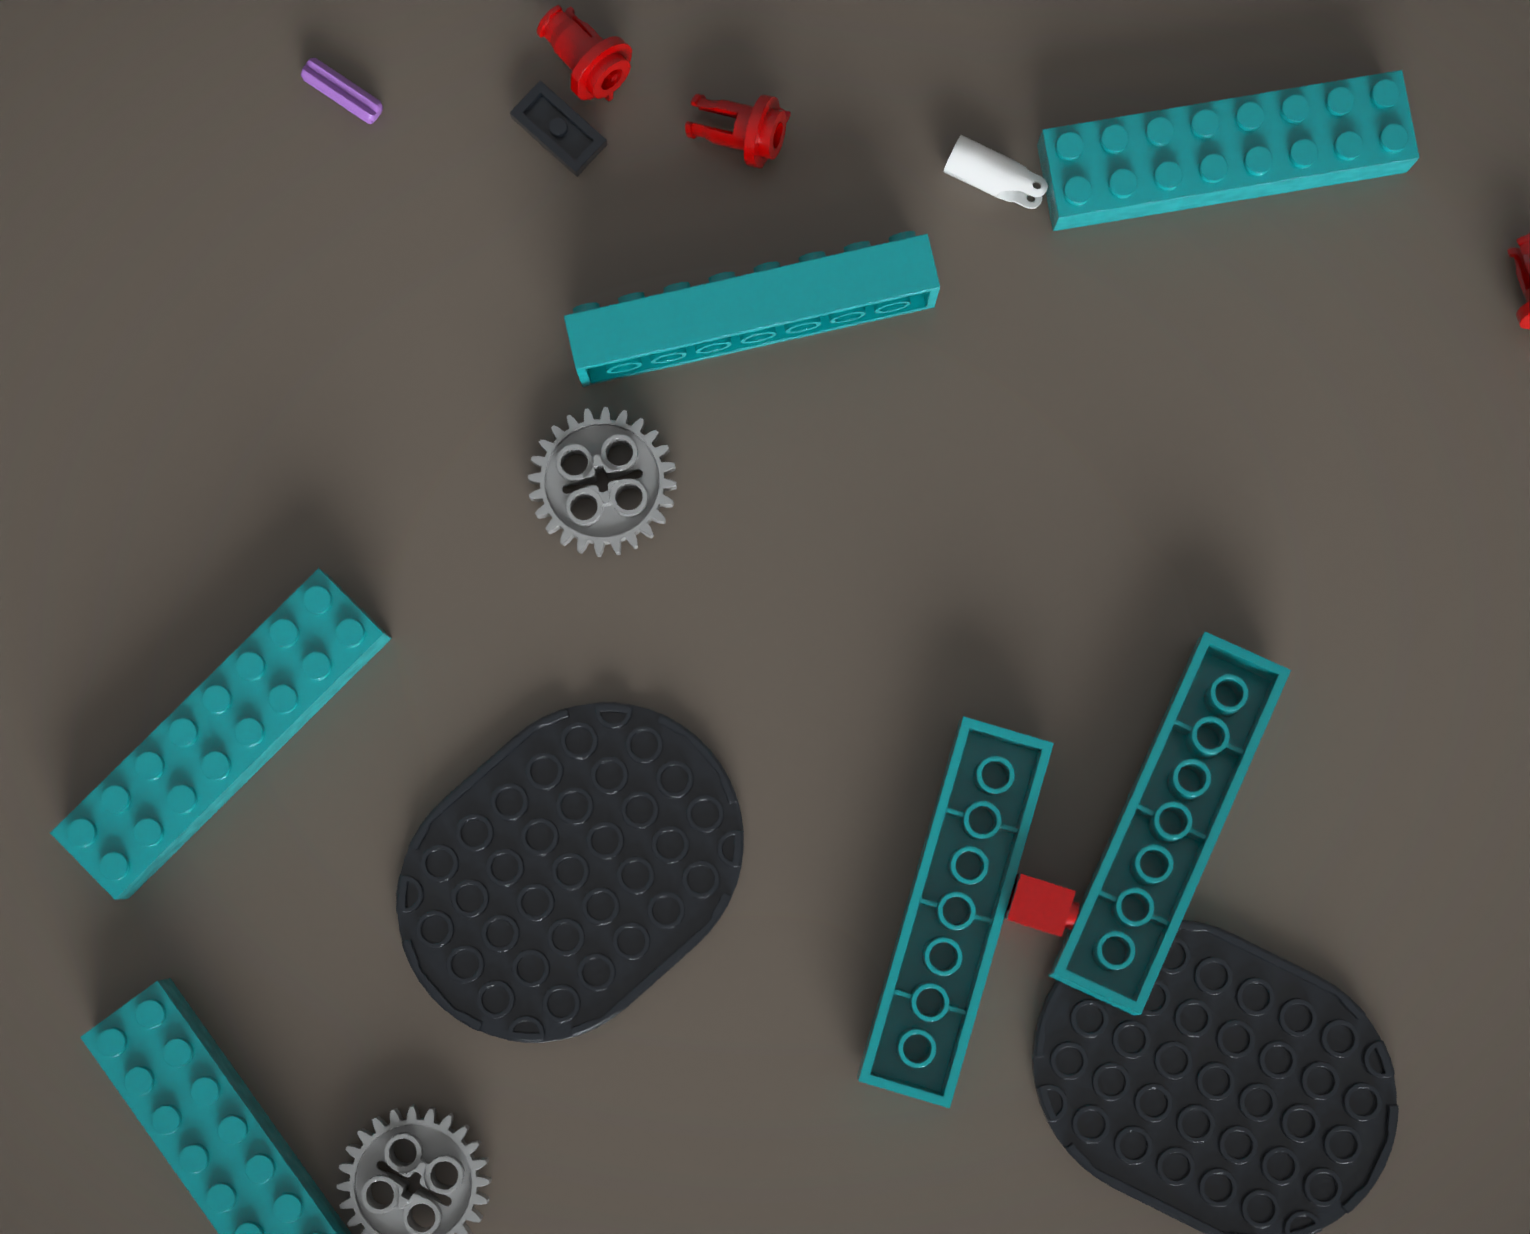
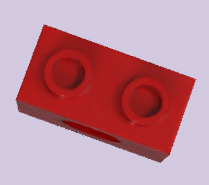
[1004,874,1080,937]

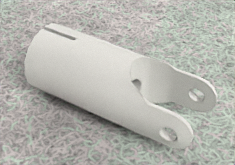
[943,135,1048,209]

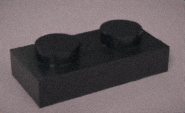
[510,80,608,177]

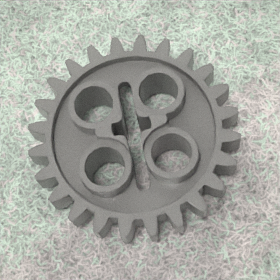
[528,407,677,557]
[337,1105,492,1234]

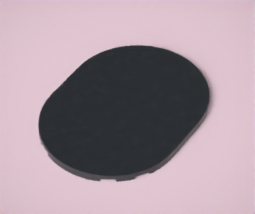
[396,702,744,1043]
[1032,920,1399,1234]

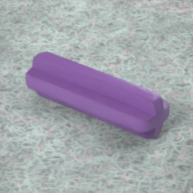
[300,58,383,124]

